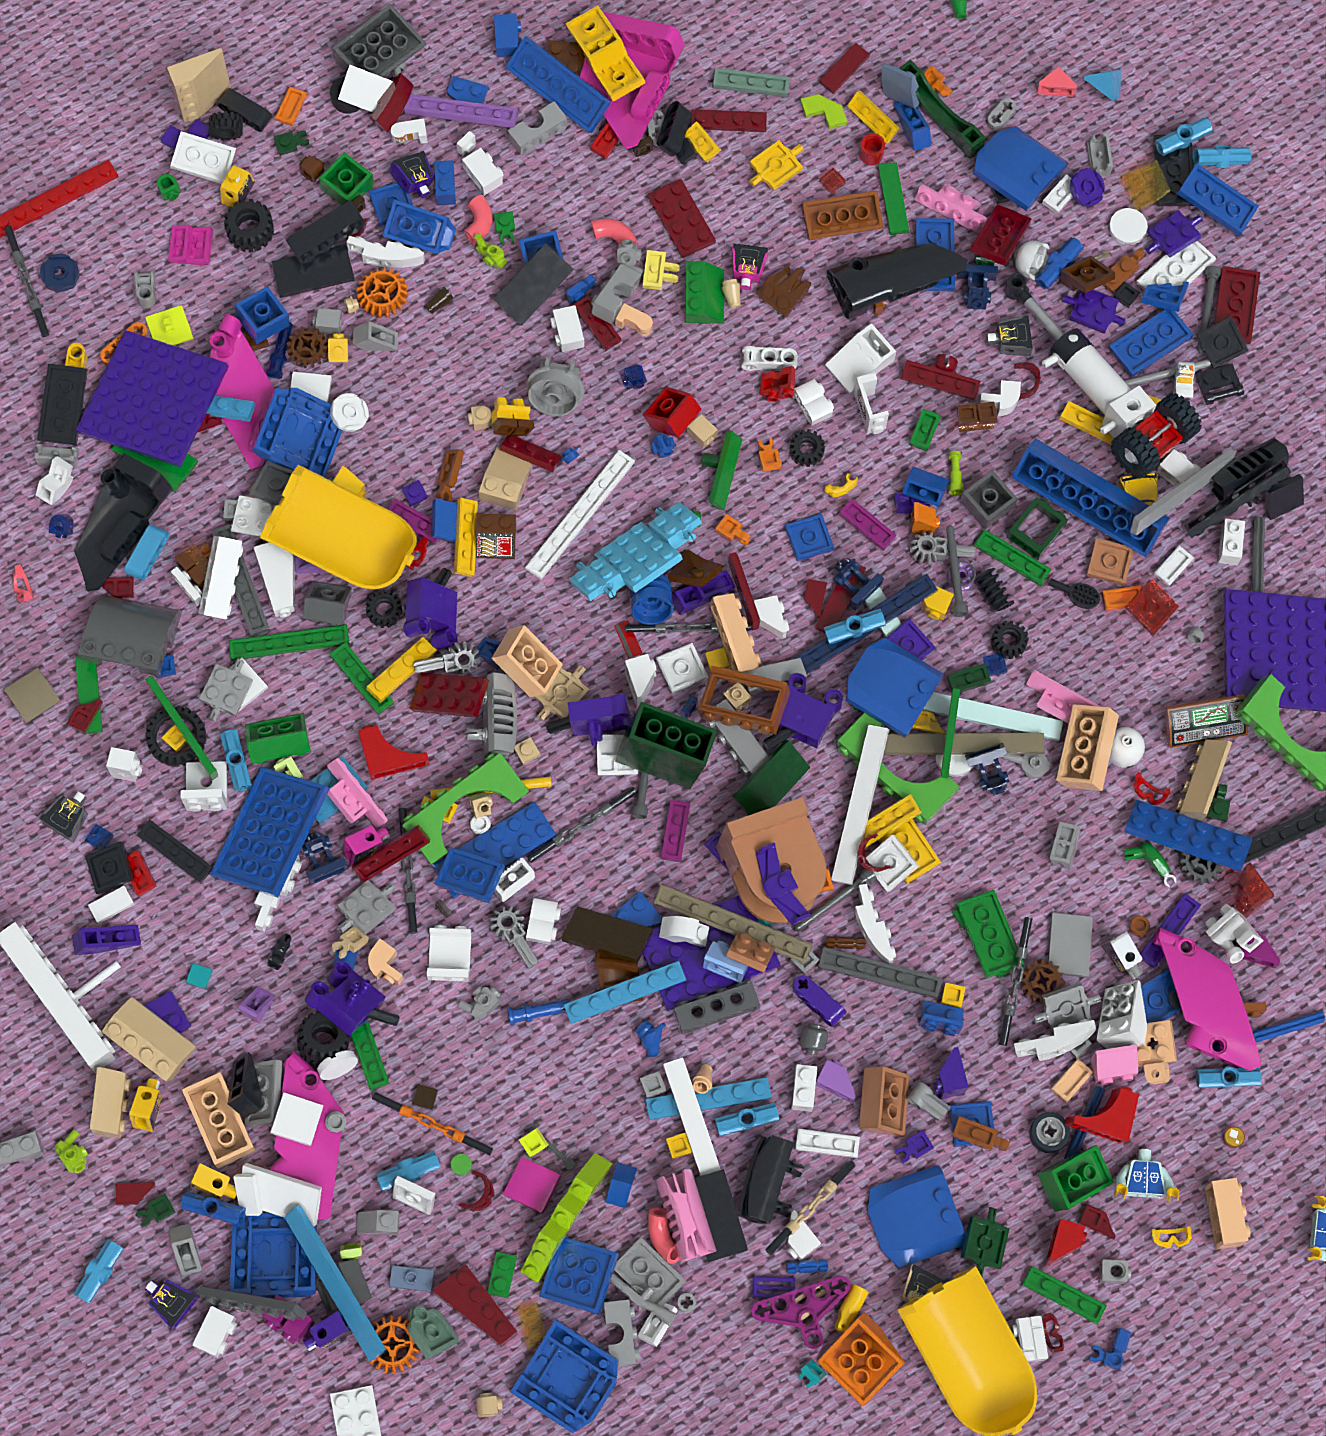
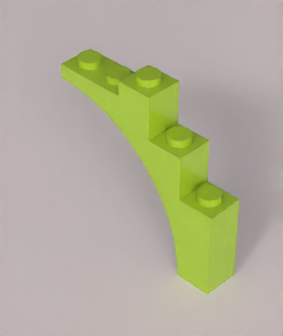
[520,1153,612,1283]

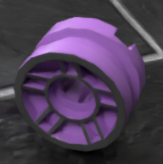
[947,560,976,591]

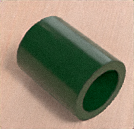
[701,453,720,468]

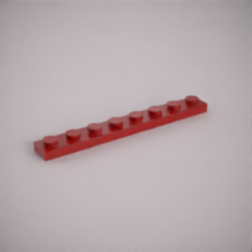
[0,160,118,238]

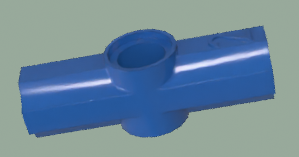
[1035,237,1084,289]
[181,1192,246,1226]

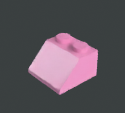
[1090,1045,1138,1085]

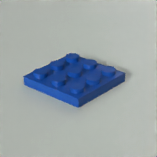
[539,1237,619,1315]

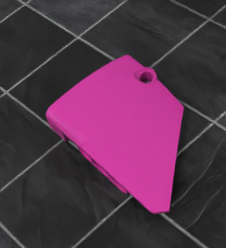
[580,12,685,150]

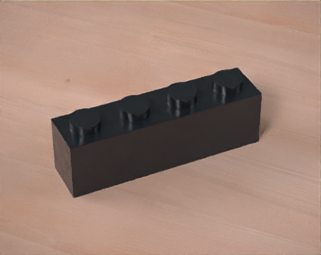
[286,200,366,265]

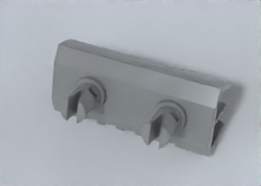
[465,673,517,759]

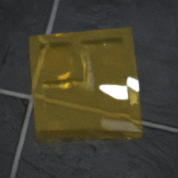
[1122,160,1170,211]

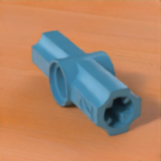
[1155,117,1213,156]
[1192,145,1252,168]
[824,609,886,645]
[220,729,252,792]
[1196,1067,1261,1089]
[715,1102,780,1137]
[376,1151,441,1191]
[74,1239,124,1304]

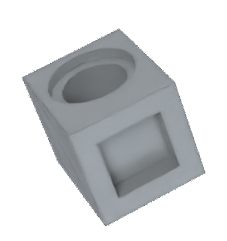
[1099,1259,1131,1284]

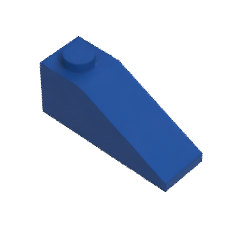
[893,101,932,151]

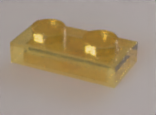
[518,1303,546,1350]

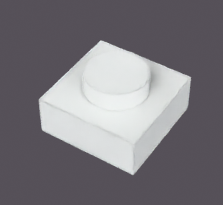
[457,131,476,156]

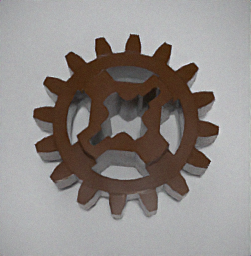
[286,326,328,368]
[1021,959,1065,1004]

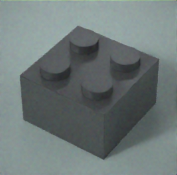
[960,470,1018,530]

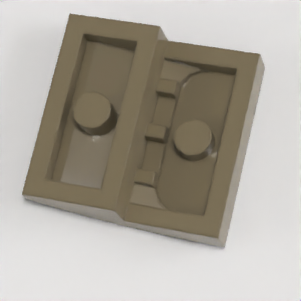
[4,667,60,723]

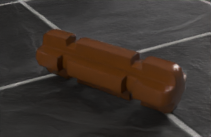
[826,936,866,949]

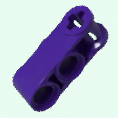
[792,975,847,1027]

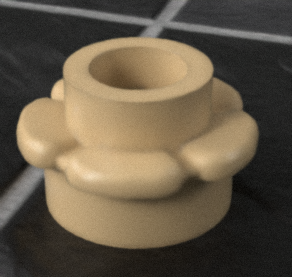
[344,296,359,314]

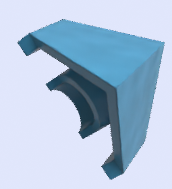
[1084,69,1121,101]

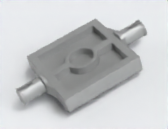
[199,659,253,722]
[337,880,395,935]
[1033,982,1101,1034]

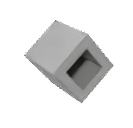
[313,308,342,335]

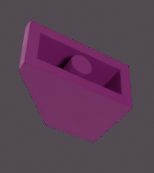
[1238,930,1280,968]

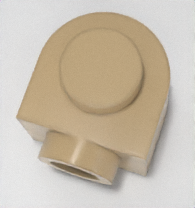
[468,406,492,431]
[468,792,493,818]
[476,1393,503,1417]

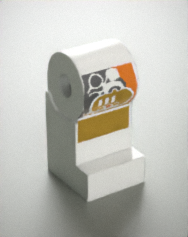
[391,118,428,144]
[1173,361,1194,399]

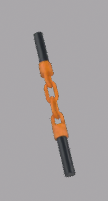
[372,1092,493,1156]

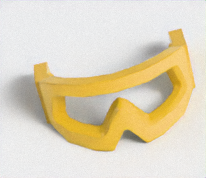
[1152,1226,1192,1248]

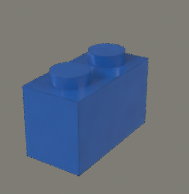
[494,14,522,57]
[434,160,456,206]
[902,466,949,507]

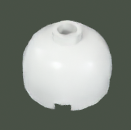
[1014,240,1049,280]
[1109,727,1145,768]

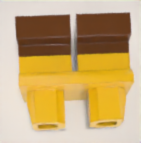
[491,397,535,437]

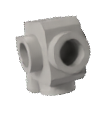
[617,239,645,276]
[458,986,501,1021]

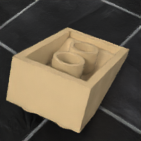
[479,447,532,510]

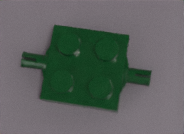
[960,1207,1010,1276]

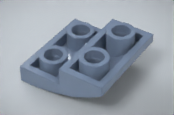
[882,63,919,109]

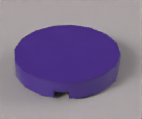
[1070,168,1105,207]

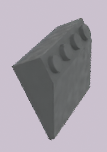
[332,4,427,78]

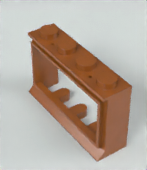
[697,666,791,735]

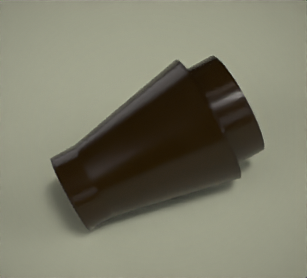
[425,286,453,314]

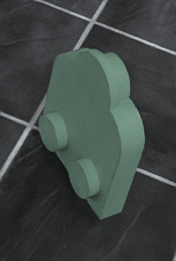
[407,1306,460,1360]

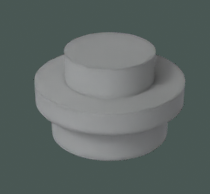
[325,1111,346,1133]

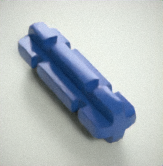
[787,1259,828,1274]

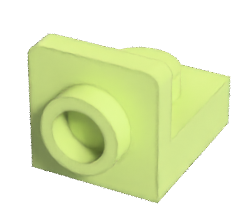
[273,757,303,779]

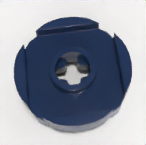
[40,254,80,292]

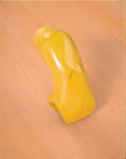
[824,473,858,498]

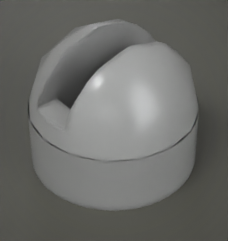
[1187,627,1204,644]

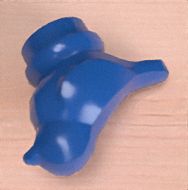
[636,1021,666,1057]

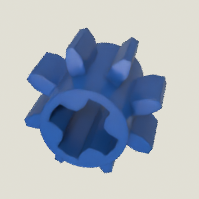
[651,434,675,458]

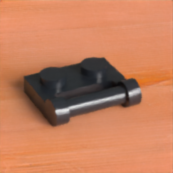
[1195,363,1244,405]

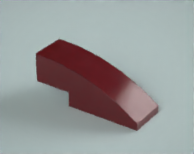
[369,73,414,132]

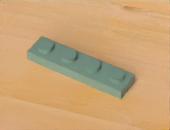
[713,68,790,97]

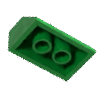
[685,261,724,324]
[245,713,311,764]

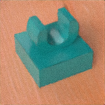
[798,1359,827,1388]

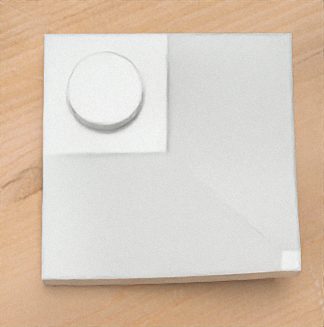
[597,735,638,776]

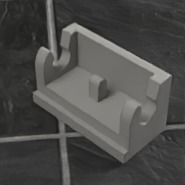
[1087,133,1113,176]
[34,444,79,469]
[1049,822,1081,870]

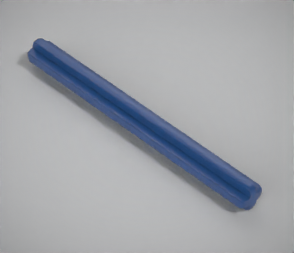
[1212,1011,1326,1052]

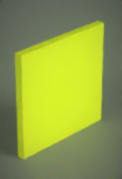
[145,305,194,346]

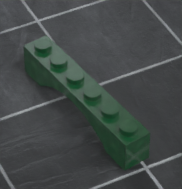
[899,59,986,159]

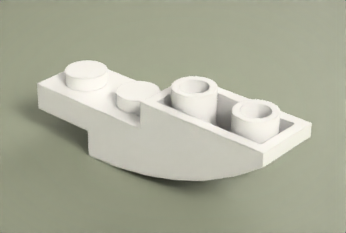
[347,236,425,268]
[254,855,302,932]
[854,884,896,964]
[1014,1019,1096,1061]

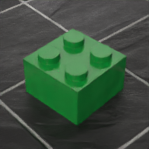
[319,152,374,205]

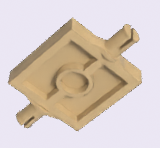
[533,665,589,721]

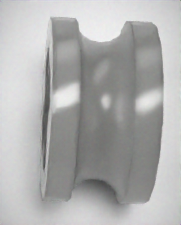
[677,1293,696,1313]

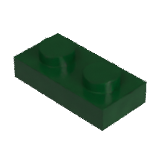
[947,663,991,693]

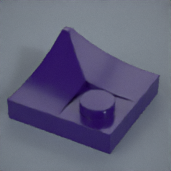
[144,991,192,1033]

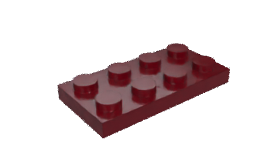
[647,179,716,258]
[970,204,1032,266]
[1214,266,1260,344]
[410,672,489,718]

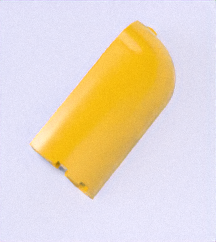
[260,465,417,589]
[897,1266,1037,1436]

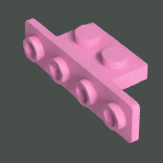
[915,184,988,234]
[1026,670,1101,724]
[327,758,388,828]

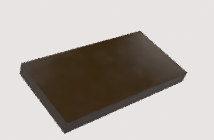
[561,906,653,964]

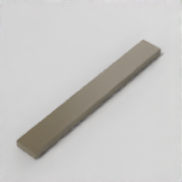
[884,733,1045,755]
[654,884,813,964]

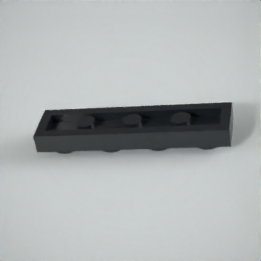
[137,820,213,884]

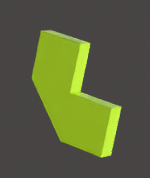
[800,94,847,129]

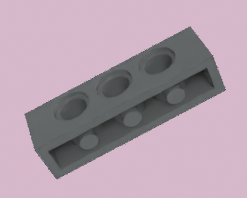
[674,981,760,1035]

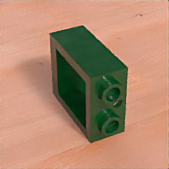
[1007,497,1068,560]

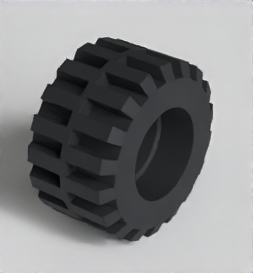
[224,199,274,252]
[297,1010,350,1067]

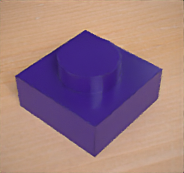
[402,480,428,507]

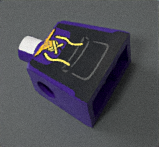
[389,151,433,198]
[145,1280,199,1330]
[303,1311,352,1351]

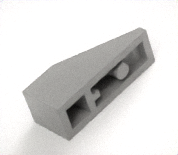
[744,658,807,696]

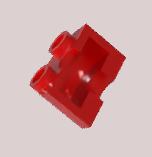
[760,366,796,402]

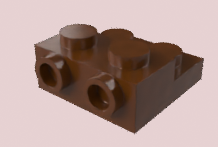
[1061,256,1115,293]

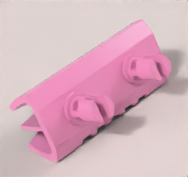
[656,1169,717,1262]

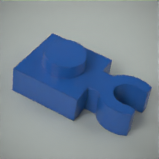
[566,274,596,304]

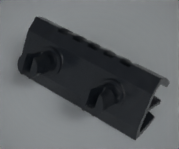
[1211,438,1289,507]
[738,1135,804,1224]

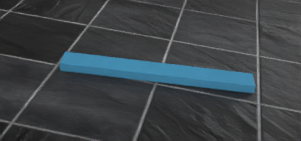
[284,1205,386,1362]

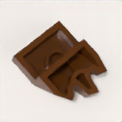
[756,266,812,318]

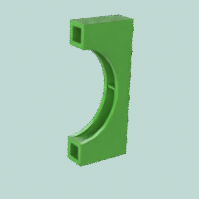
[1235,674,1326,791]
[836,713,960,825]
[402,753,529,865]

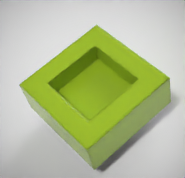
[340,1242,362,1261]

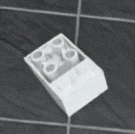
[825,324,896,393]
[1097,980,1147,1049]

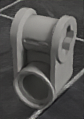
[134,270,156,308]

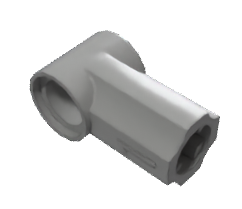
[907,1082,950,1122]

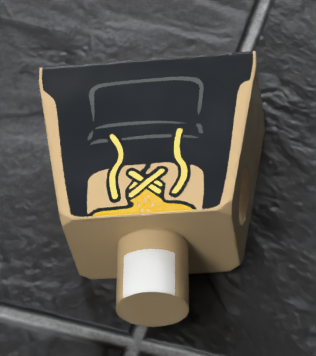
[901,1264,946,1302]

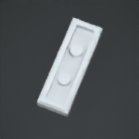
[795,1129,860,1158]

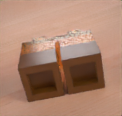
[956,401,997,432]
[175,542,211,590]

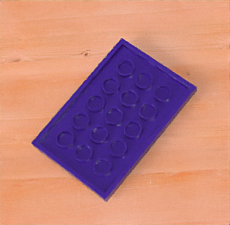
[643,895,781,1011]

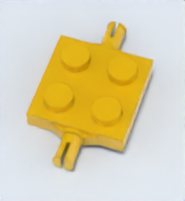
[749,140,803,191]

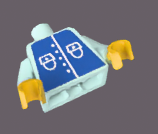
[1113,1149,1179,1202]
[1307,1196,1326,1261]

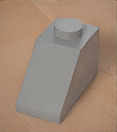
[353,321,398,351]
[357,1210,400,1235]
[169,1223,202,1276]

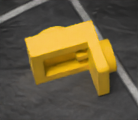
[328,333,349,362]

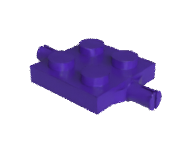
[1145,210,1203,258]
[1062,290,1126,334]

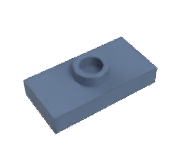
[389,1266,434,1292]

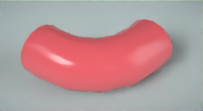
[464,195,493,246]
[590,218,638,245]
[648,1207,679,1264]

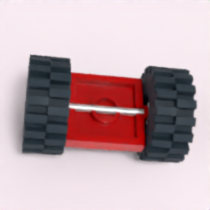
[1111,393,1202,479]

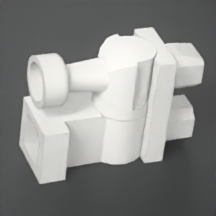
[1205,904,1264,963]

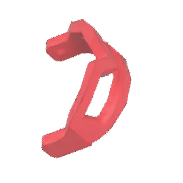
[12,564,34,603]

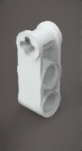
[741,346,798,371]

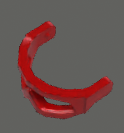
[406,537,429,570]
[1134,772,1170,805]

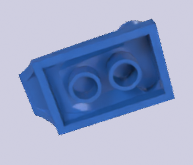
[383,200,456,254]

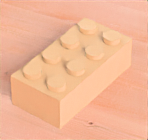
[1056,704,1119,791]
[182,1072,256,1169]

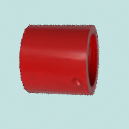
[859,133,885,166]

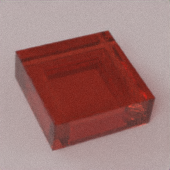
[819,168,846,194]

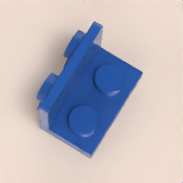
[919,1001,964,1036]

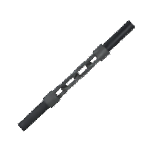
[4,226,49,337]
[625,622,751,633]
[527,787,637,863]
[398,808,418,934]
[999,917,1033,1046]

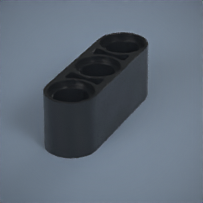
[217,88,273,132]
[657,101,692,157]

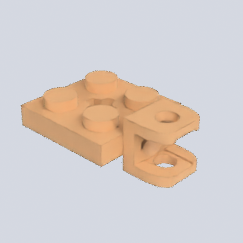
[1137,1020,1177,1084]

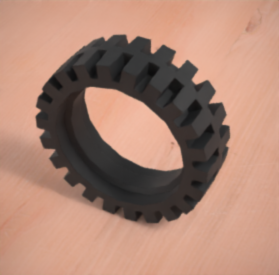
[145,706,207,767]

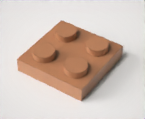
[1086,538,1134,586]
[726,932,775,972]

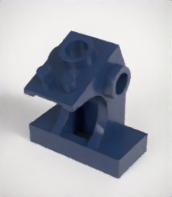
[958,264,998,310]
[831,558,884,610]
[965,743,1010,796]
[302,831,348,885]

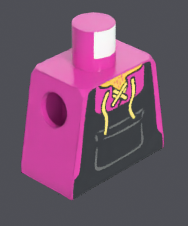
[732,243,769,290]
[342,826,390,866]

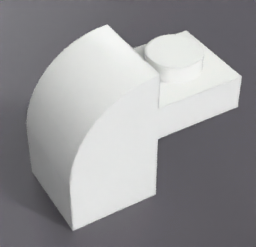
[979,380,1021,416]
[36,456,74,505]
[659,916,709,947]

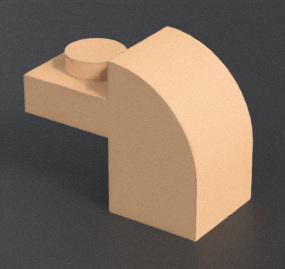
[368,939,404,985]

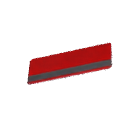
[614,620,643,659]

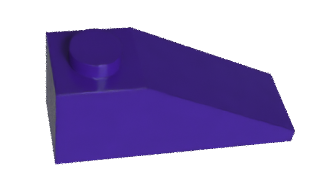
[72,925,141,955]

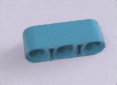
[124,524,169,581]

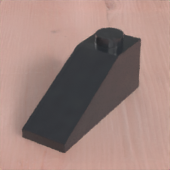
[228,1052,262,1119]

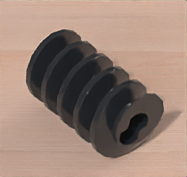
[975,568,1014,612]

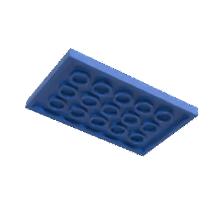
[210,767,329,898]

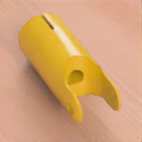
[835,1284,869,1332]

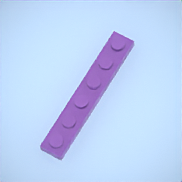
[404,94,518,128]

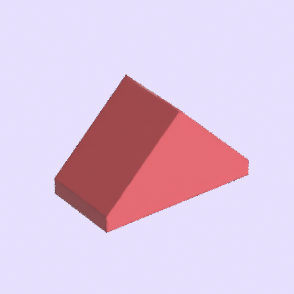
[1037,67,1077,97]

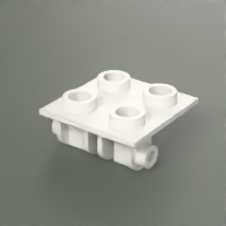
[231,496,276,536]

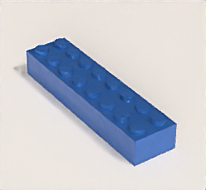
[1012,438,1170,557]

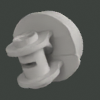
[527,355,585,416]

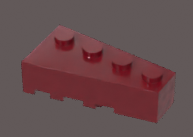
[432,1264,518,1347]

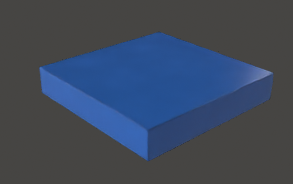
[368,183,413,226]
[431,499,457,542]
[784,513,835,562]
[950,1101,994,1147]

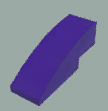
[672,570,736,615]

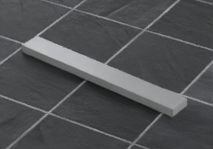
[1131,448,1236,535]

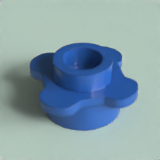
[561,447,579,465]

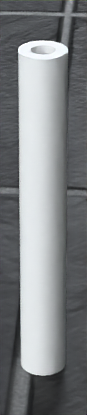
[73,961,121,999]

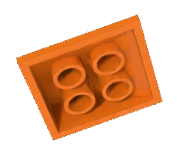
[817,1312,905,1407]

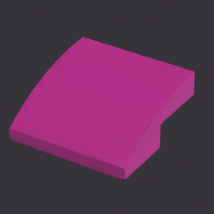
[168,225,213,265]
[503,1157,562,1214]

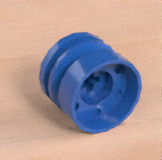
[630,574,673,625]

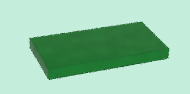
[112,446,198,492]
[940,688,960,778]
[956,890,1024,979]

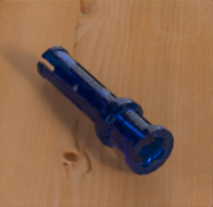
[266,322,293,379]

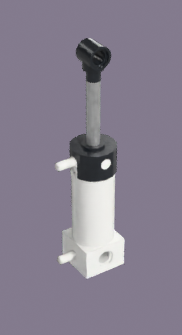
[1005,273,1156,438]

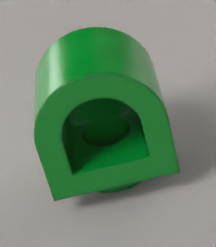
[157,174,181,201]

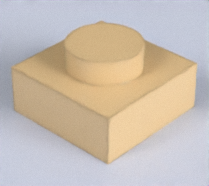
[514,737,541,765]

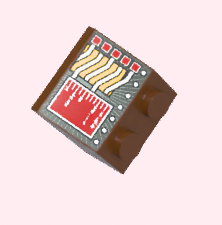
[476,513,517,559]

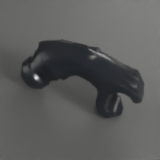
[267,933,292,970]

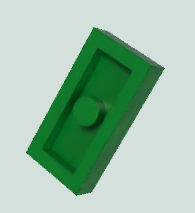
[909,409,941,451]
[488,1252,517,1298]

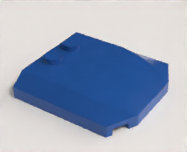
[973,126,1069,211]
[252,388,343,478]
[845,638,944,738]
[867,1165,966,1268]
[230,1213,317,1298]
[510,1319,619,1433]

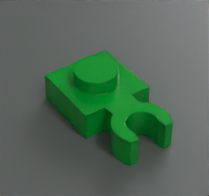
[494,211,515,245]

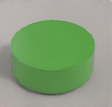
[451,1154,472,1176]

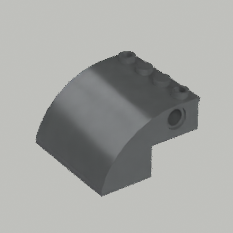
[78,595,182,676]

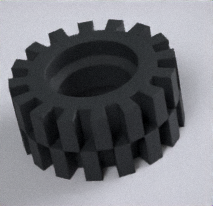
[209,111,243,141]
[789,429,825,467]
[366,590,402,628]
[991,620,1029,659]

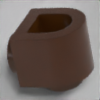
[300,155,325,182]

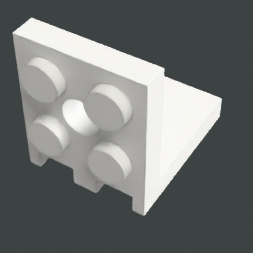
[181,761,227,812]

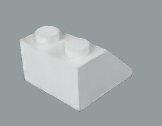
[625,654,657,708]

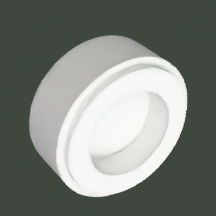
[470,816,491,835]

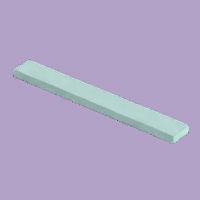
[923,692,1063,742]

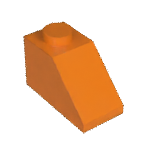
[911,502,940,535]

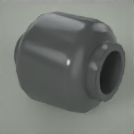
[800,1023,829,1054]

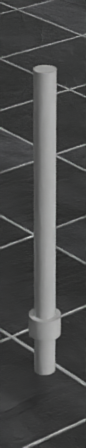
[1124,359,1211,387]

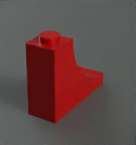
[358,725,430,780]
[1065,1086,1139,1143]

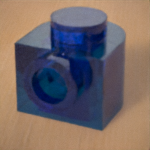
[621,365,647,389]
[49,514,74,538]

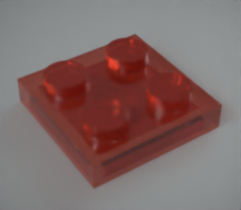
[1125,579,1179,635]

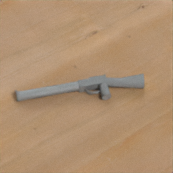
[610,1273,676,1327]

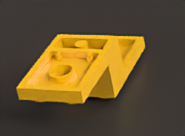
[565,5,645,101]

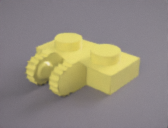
[643,250,680,290]

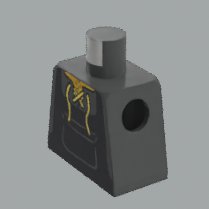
[987,315,1033,356]
[39,791,88,843]

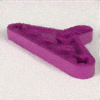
[751,1276,851,1349]

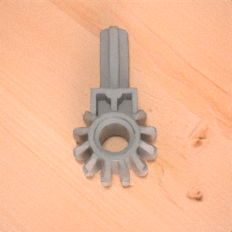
[909,531,975,565]
[414,641,480,675]
[490,906,538,968]

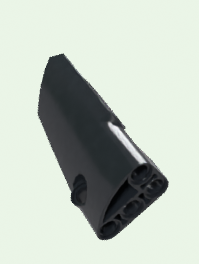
[827,243,968,319]
[74,453,173,591]

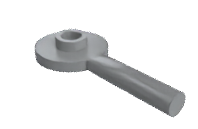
[1000,754,1049,778]

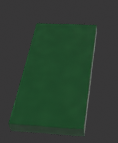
[732,740,810,816]

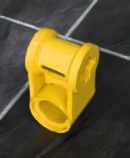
[64,343,88,368]

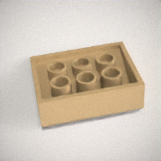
[167,48,231,123]

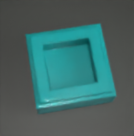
[186,963,213,990]

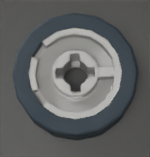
[1029,1112,1070,1153]

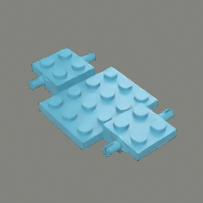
[569,502,702,601]

